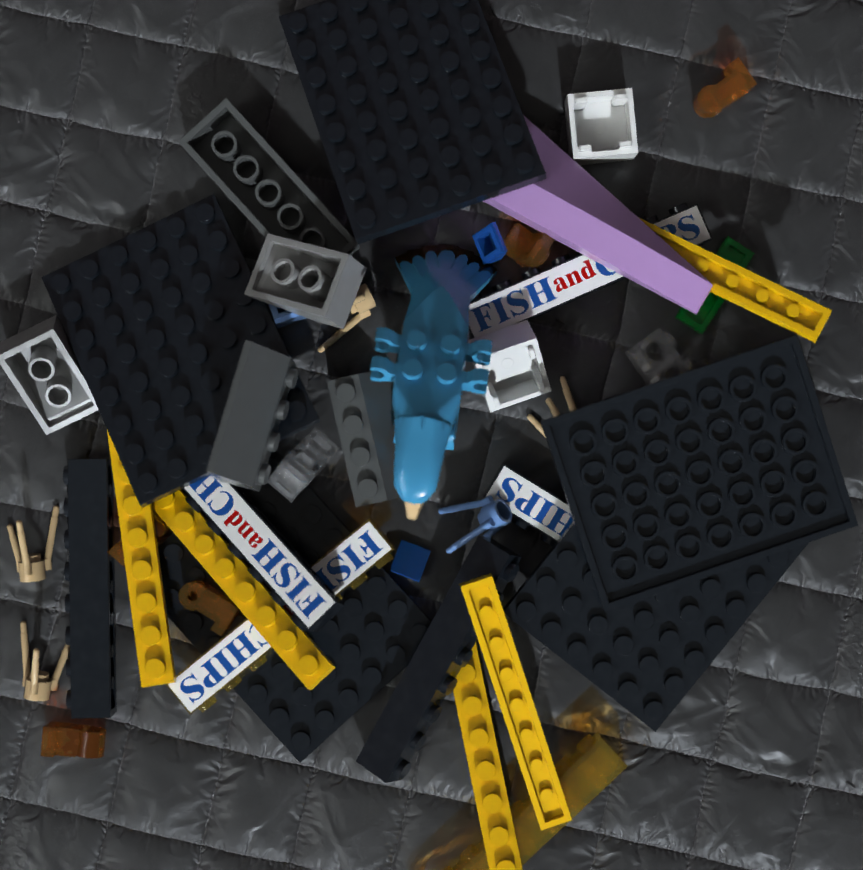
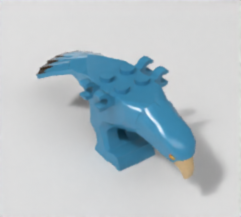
[370,244,498,520]

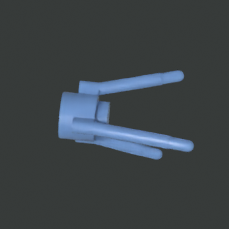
[438,495,512,554]

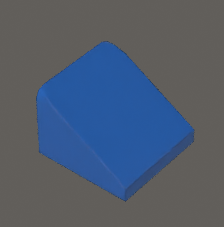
[472,222,507,265]
[389,539,431,582]

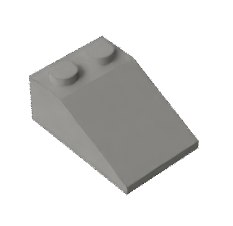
[244,234,367,329]
[0,315,99,435]

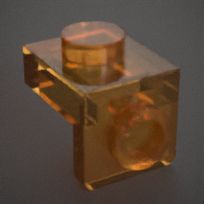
[503,223,555,267]

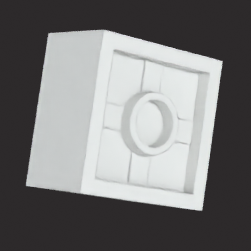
[564,88,638,165]
[468,320,551,413]

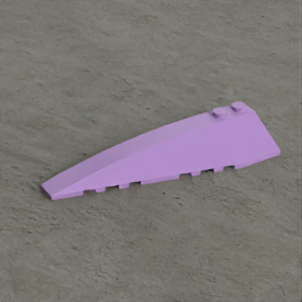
[483,115,713,315]

